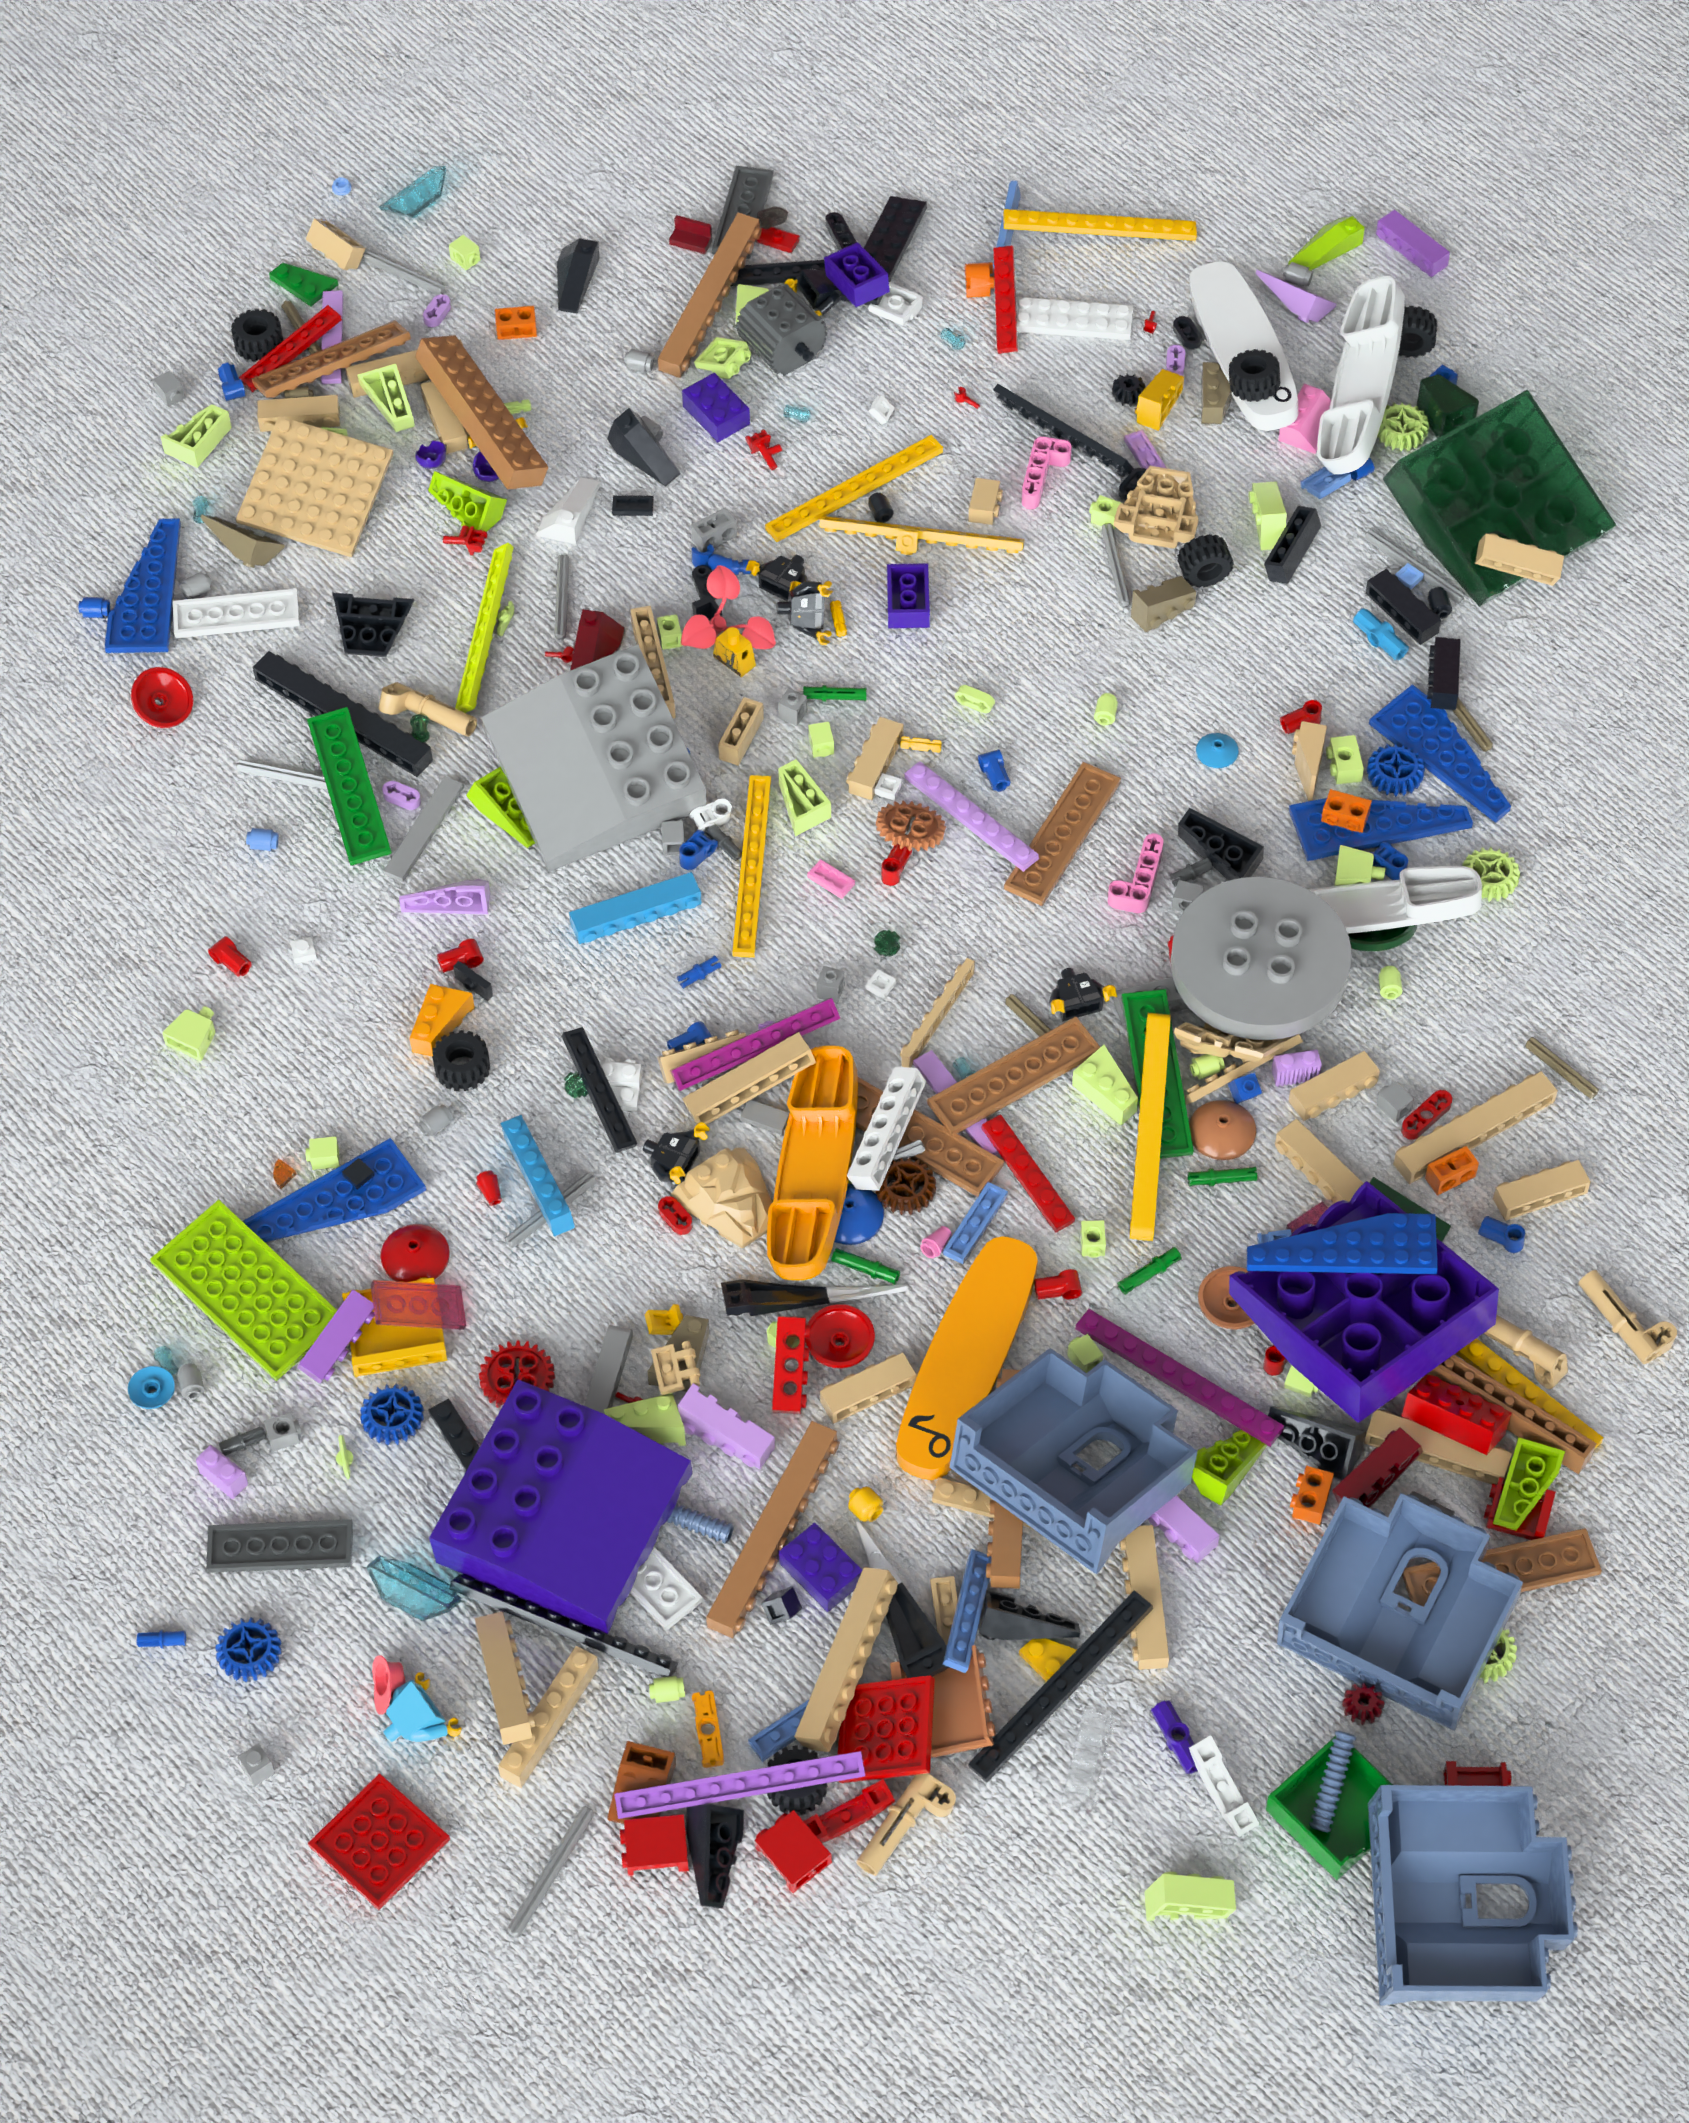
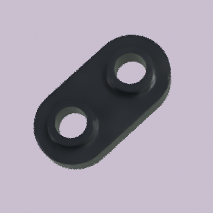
[1173,316,1202,350]
[1119,468,1147,501]
[692,565,717,600]

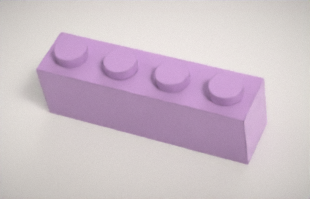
[1148,1495,1219,1563]

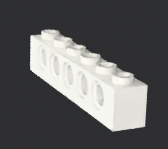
[847,1067,926,1190]

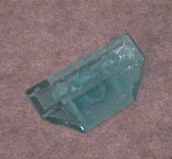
[379,166,446,218]
[367,1555,461,1621]

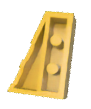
[1135,369,1184,431]

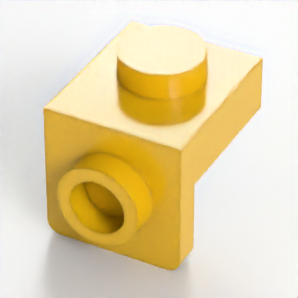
[896,530,919,555]
[644,1304,684,1335]

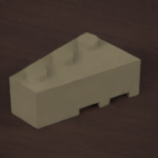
[1201,362,1232,424]
[1131,576,1197,632]
[647,1315,710,1392]

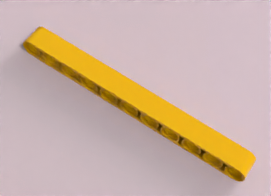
[1130,1013,1171,1241]

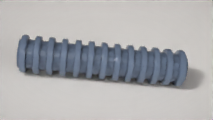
[667,1503,734,1544]
[1309,1730,1357,1833]

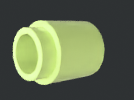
[1094,693,1118,725]
[1378,966,1402,999]
[1190,1054,1225,1080]
[649,1676,685,1703]

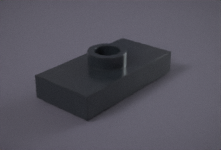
[612,495,654,516]
[453,961,493,1001]

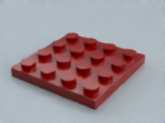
[838,1675,935,1783]
[308,1773,450,1911]

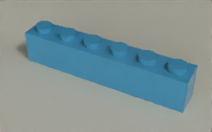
[569,872,702,944]
[500,1115,575,1237]

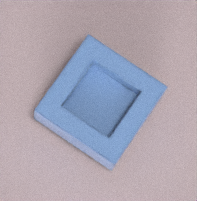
[1395,563,1424,590]

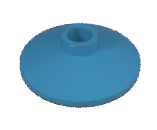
[1196,733,1239,768]
[128,1366,175,1409]

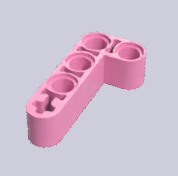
[1022,437,1072,509]
[1108,834,1163,913]

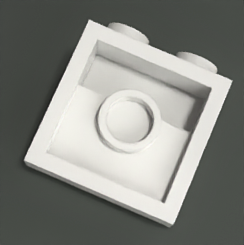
[869,282,923,325]
[592,1058,642,1111]

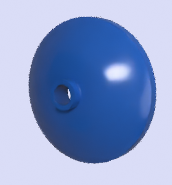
[834,1184,884,1245]

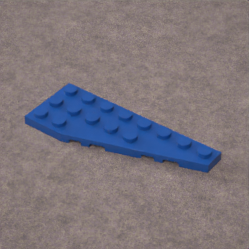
[105,518,181,653]
[1369,684,1511,823]
[1289,798,1473,861]
[242,1138,426,1242]
[1247,1213,1437,1274]

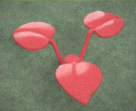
[681,565,776,649]

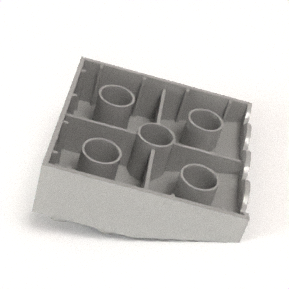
[481,644,706,872]

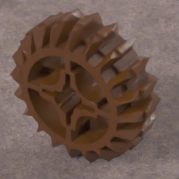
[875,1157,936,1216]

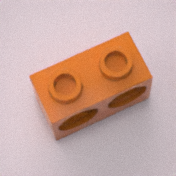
[495,306,537,340]
[1321,789,1372,833]
[1425,1146,1479,1196]
[1290,1466,1334,1525]

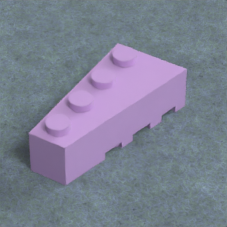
[678,1383,775,1469]

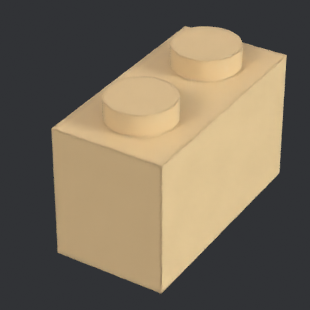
[969,478,1003,525]

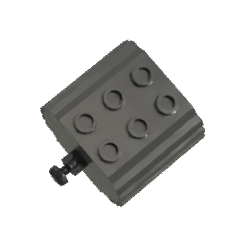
[736,284,827,376]

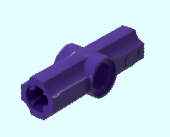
[1151,1700,1198,1774]

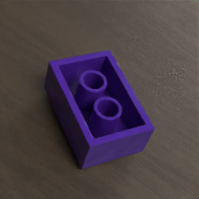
[824,242,890,307]
[682,372,750,443]
[887,563,930,628]
[779,1522,862,1613]

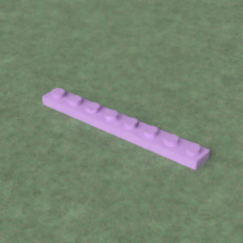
[904,761,1039,872]

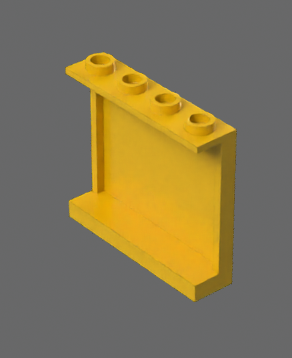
[342,1278,447,1377]

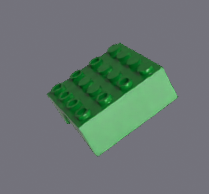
[1266,1735,1393,1880]

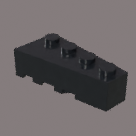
[1178,807,1264,881]

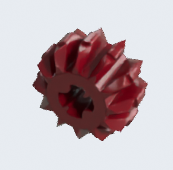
[1342,1682,1385,1726]

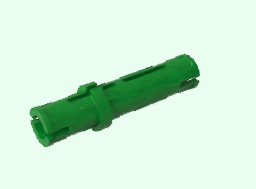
[803,685,866,702]
[1187,1167,1257,1187]
[1117,1247,1182,1295]
[831,1248,900,1285]

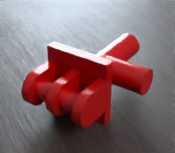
[745,429,782,470]
[443,525,488,555]

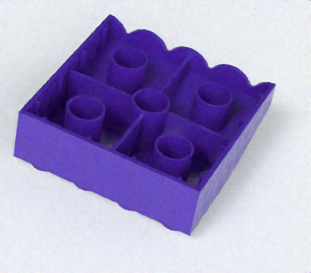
[1229,1181,1499,1423]
[429,1380,693,1634]

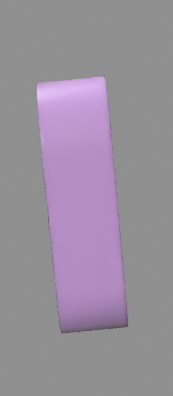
[423,294,451,327]
[1166,345,1185,376]
[382,781,421,810]

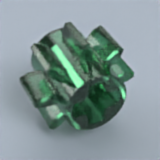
[874,930,901,957]
[564,1071,588,1098]

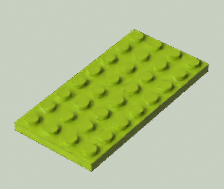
[150,1199,337,1381]

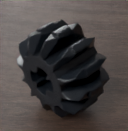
[1112,373,1146,407]

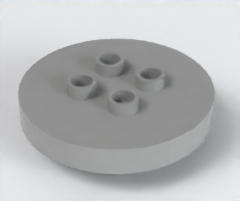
[1171,877,1352,1040]

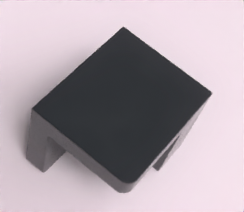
[692,595,722,621]
[761,1587,802,1625]

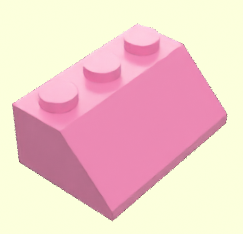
[1279,384,1331,454]

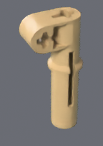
[378,682,477,737]
[1578,1270,1677,1364]
[1483,1315,1568,1389]
[856,1773,956,1876]

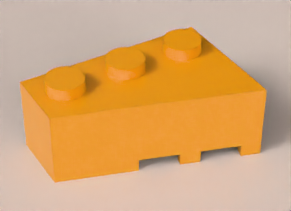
[410,984,475,1056]

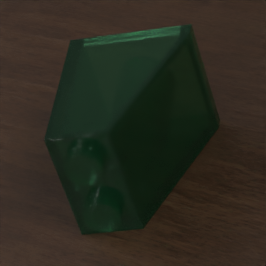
[1416,374,1479,441]

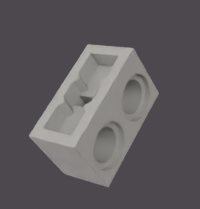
[691,508,737,552]

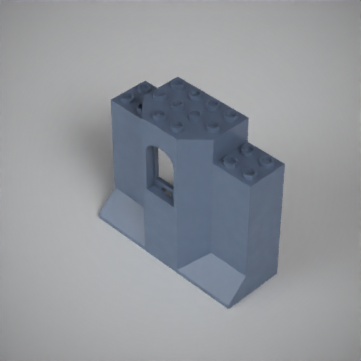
[949,1348,1198,1574]
[1277,1493,1523,1731]
[1368,1785,1578,2005]

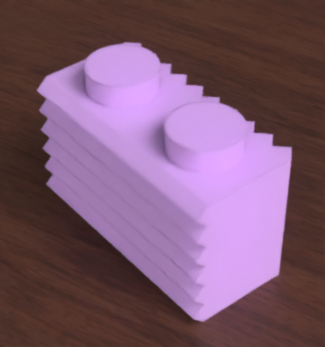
[1272,1049,1322,1087]
[196,1445,248,1499]

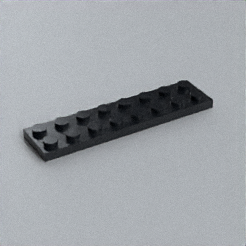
[840,196,927,306]
[993,383,1134,477]

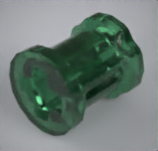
[410,714,430,742]

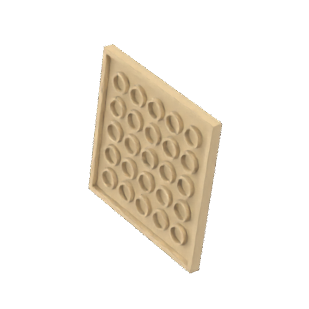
[236,416,393,557]

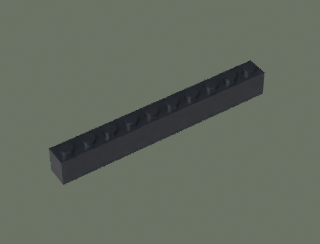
[253,651,433,777]

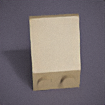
[1292,721,1327,801]

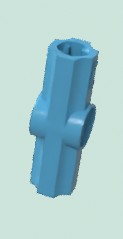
[1353,608,1409,661]

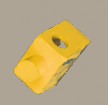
[713,627,756,678]

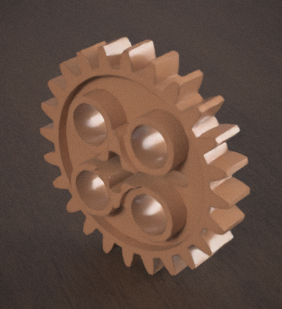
[876,801,946,851]

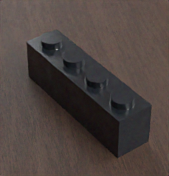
[1264,506,1321,584]
[1365,569,1441,645]
[1427,637,1461,710]

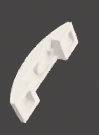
[1189,1735,1259,1837]

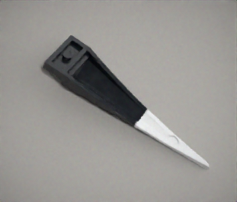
[721,1279,908,1316]
[857,1521,950,1678]

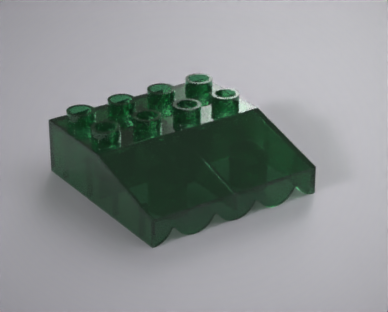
[1383,389,1617,607]

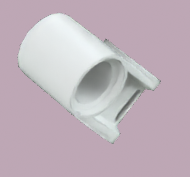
[689,799,732,834]

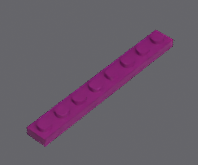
[670,998,840,1091]

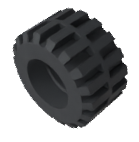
[1398,306,1437,358]
[231,309,284,362]
[1229,349,1280,402]
[1177,534,1234,588]
[432,1030,490,1091]
[767,1745,828,1815]

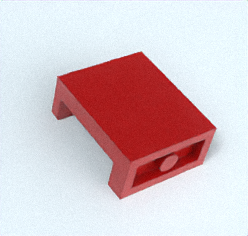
[1483,1477,1556,1540]
[1443,1761,1512,1786]
[754,1810,832,1893]
[620,1814,689,1876]

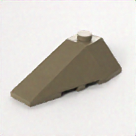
[201,514,285,568]

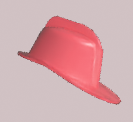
[372,1655,405,1715]

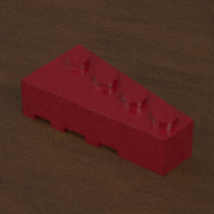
[1332,1427,1423,1508]

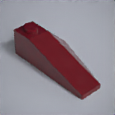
[570,609,625,671]

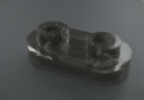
[756,207,788,229]

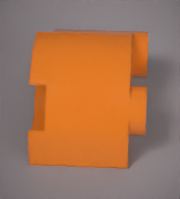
[965,262,994,297]

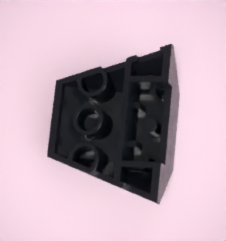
[332,593,415,657]

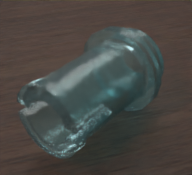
[940,328,966,350]
[784,404,810,423]
[193,496,209,523]
[952,1057,976,1080]
[154,1346,179,1375]

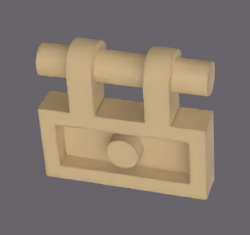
[651,1341,701,1396]

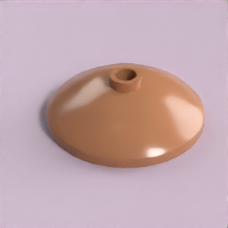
[1189,1100,1256,1160]
[1198,1266,1255,1329]

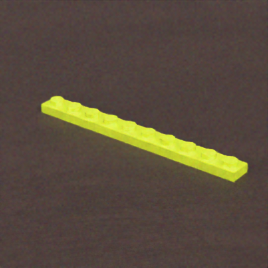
[455,543,514,713]

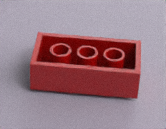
[1401,1374,1512,1455]

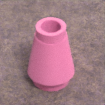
[920,1226,952,1258]

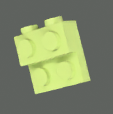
[694,337,751,379]

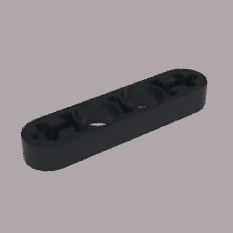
[825,212,857,250]

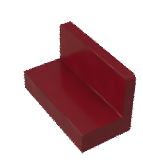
[669,215,712,254]

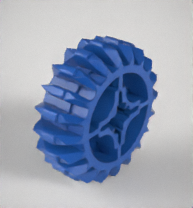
[1366,743,1425,797]
[360,1384,424,1446]
[215,1617,282,1683]

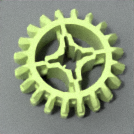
[1377,402,1429,451]
[1462,847,1520,902]
[1480,1629,1517,1683]

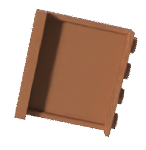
[890,1645,996,1758]

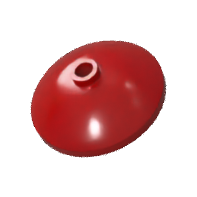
[131,667,193,728]
[381,1224,450,1283]
[805,1304,875,1368]

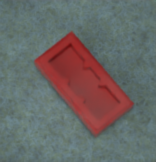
[756,225,800,253]

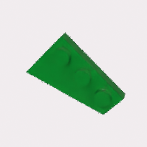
[269,263,339,307]

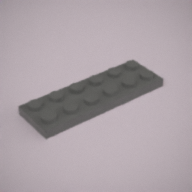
[712,165,774,259]
[206,1519,353,1573]

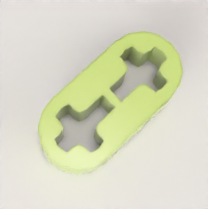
[955,685,995,713]

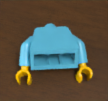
[383,1672,462,1742]

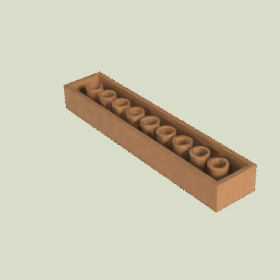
[415,335,548,489]

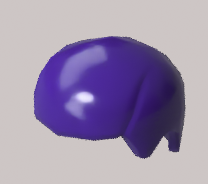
[415,440,446,469]
[473,451,499,482]

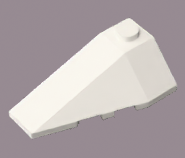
[537,477,601,544]

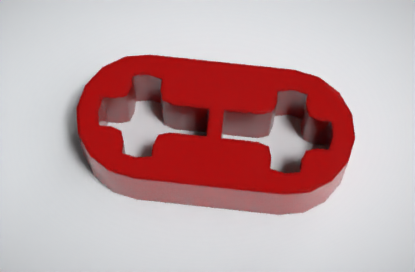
[658,1196,693,1235]

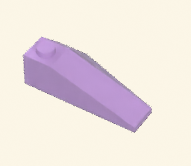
[1256,270,1337,323]
[399,879,490,914]

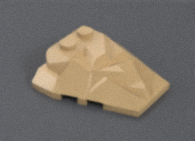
[1114,466,1198,548]
[1174,1022,1285,1062]
[671,1148,772,1248]

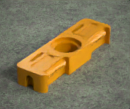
[692,1691,724,1768]

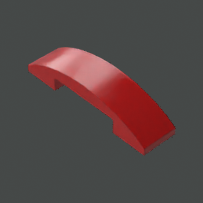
[804,1779,895,1843]

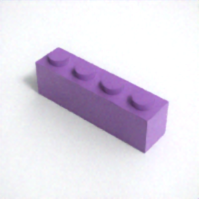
[1376,209,1450,277]
[298,1289,376,1384]

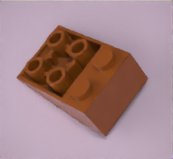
[607,1741,676,1824]

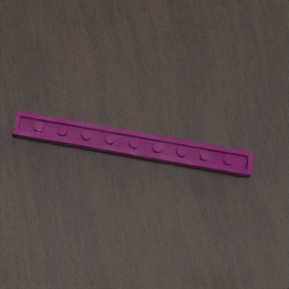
[1076,1309,1284,1447]

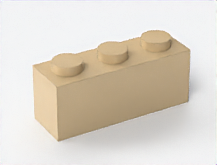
[306,219,366,270]
[718,697,764,766]

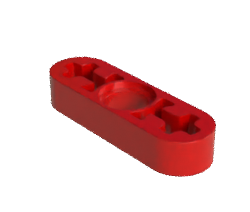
[1401,1090,1453,1140]

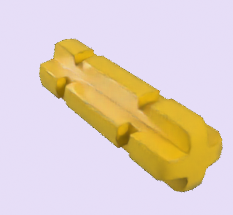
[830,600,847,637]
[900,736,942,753]

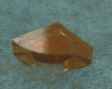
[273,1159,296,1189]

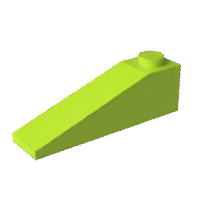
[1289,216,1365,270]
[428,471,507,532]
[466,767,535,848]
[1192,1430,1268,1506]
[1493,1437,1565,1531]

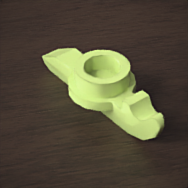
[497,601,514,636]
[336,1435,353,1479]

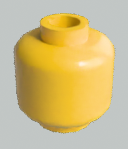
[848,1486,883,1522]

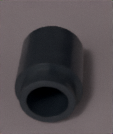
[868,492,894,523]
[1427,587,1452,619]

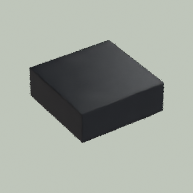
[342,1158,375,1189]

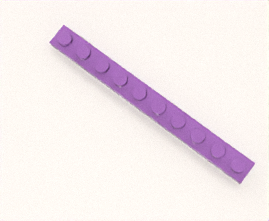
[614,1751,866,1819]

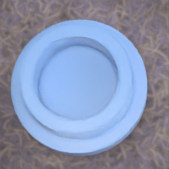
[332,177,352,195]

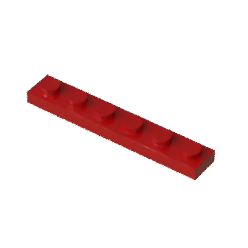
[993,245,1018,354]
[238,305,342,392]
[981,1114,1075,1233]

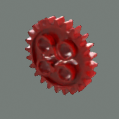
[479,1340,555,1408]

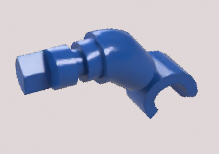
[692,544,759,575]

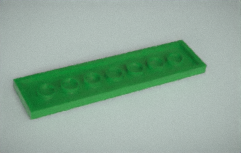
[307,707,392,866]
[1121,989,1194,1158]

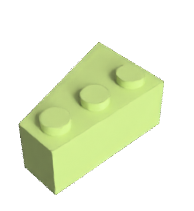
[161,404,232,468]
[778,759,831,836]

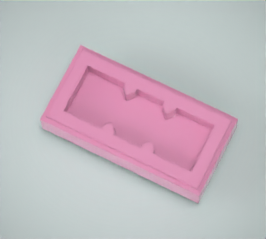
[807,859,855,899]

